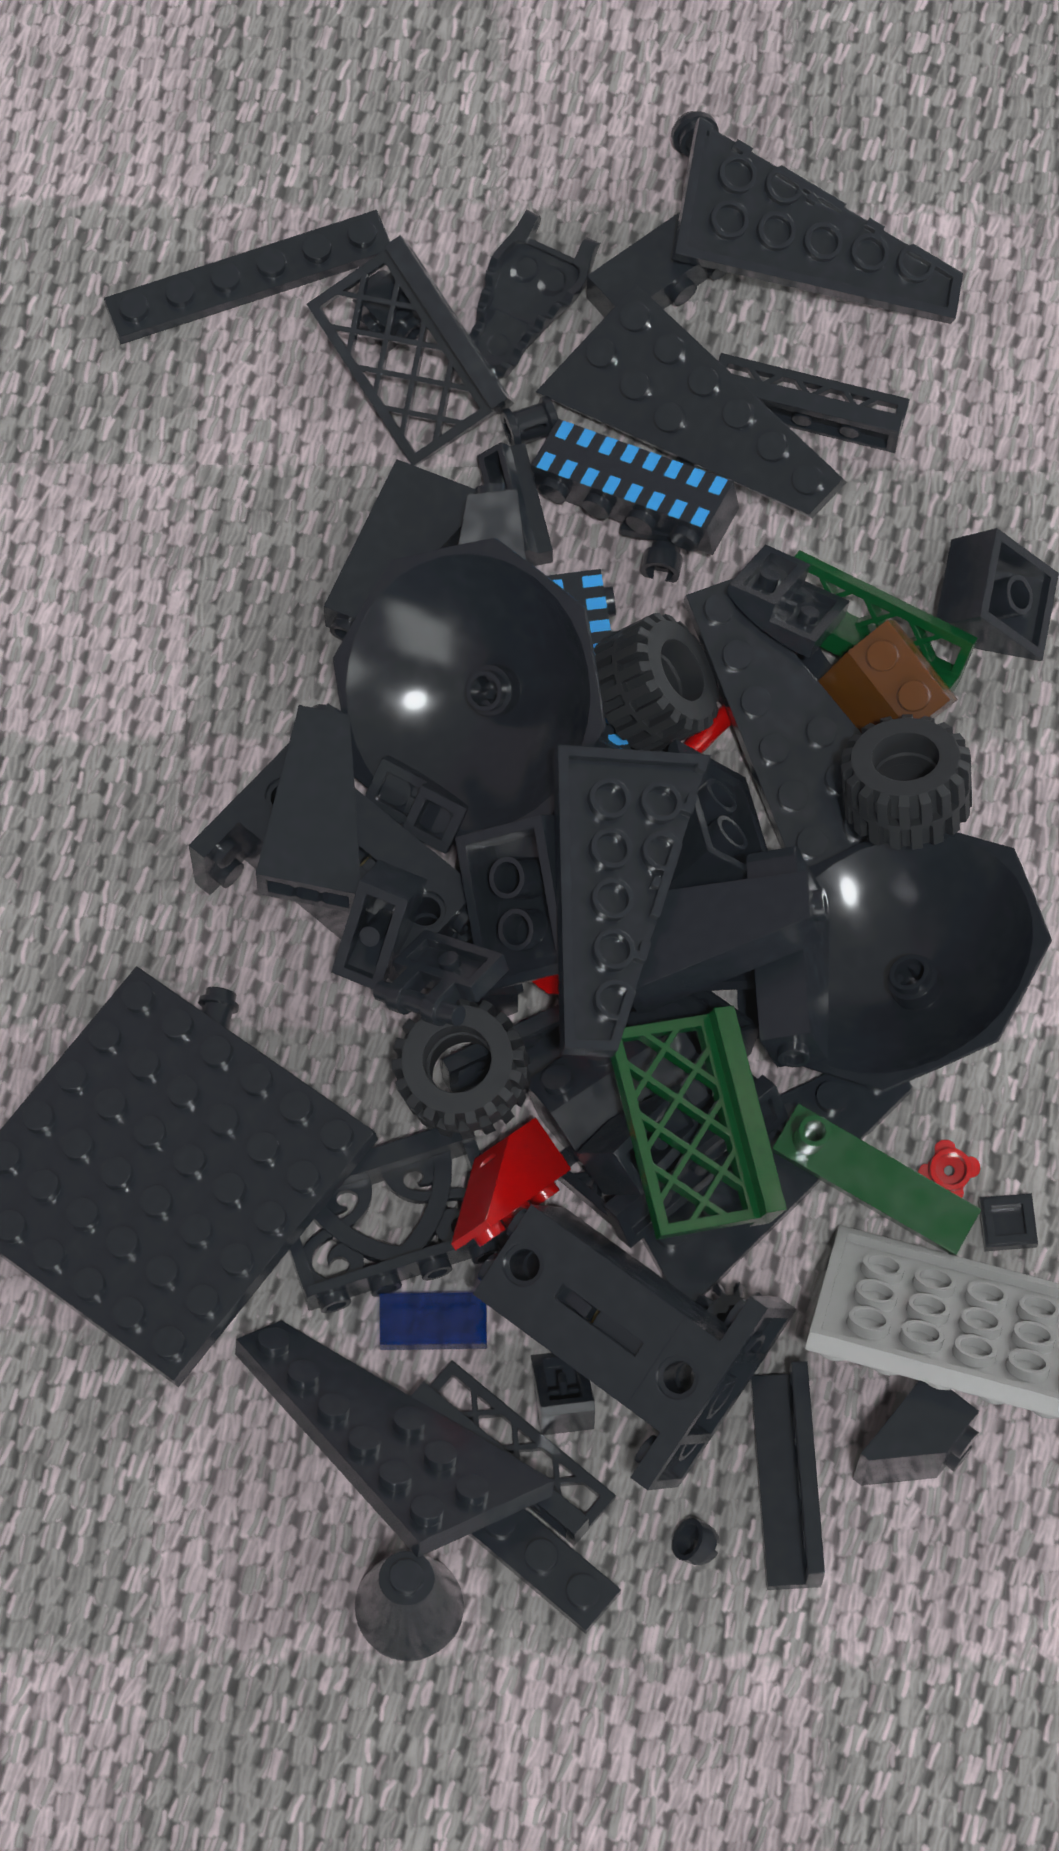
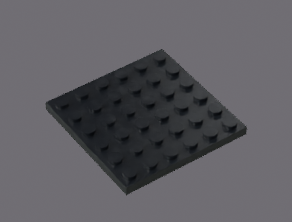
[0,966,378,1387]

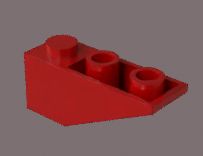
[451,1117,571,1251]

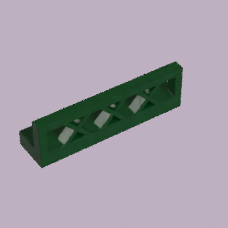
[794,550,978,693]

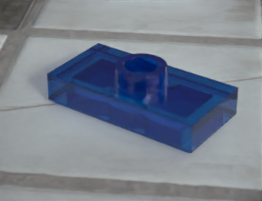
[380,1292,487,1350]

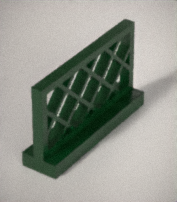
[611,1005,787,1240]

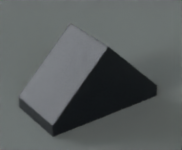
[531,1353,595,1435]

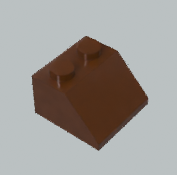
[818,620,958,733]

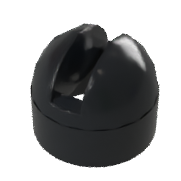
[672,1518,720,1565]

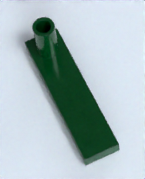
[771,1103,982,1256]

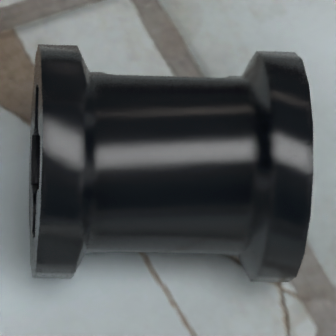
[500,395,559,446]

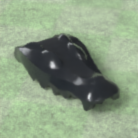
[469,210,601,379]

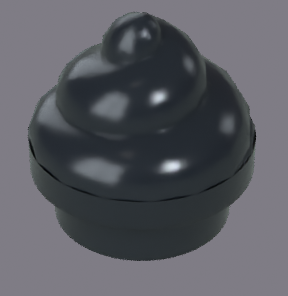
[671,111,719,158]

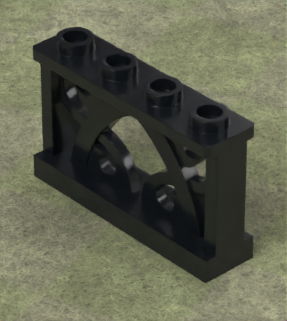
[289,1128,510,1313]

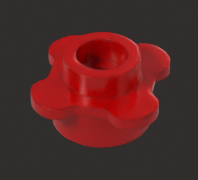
[918,1140,980,1198]

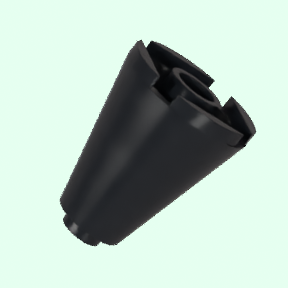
[355,1551,464,1661]

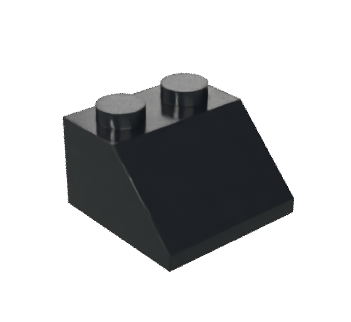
[936,528,1059,661]
[853,1381,979,1486]

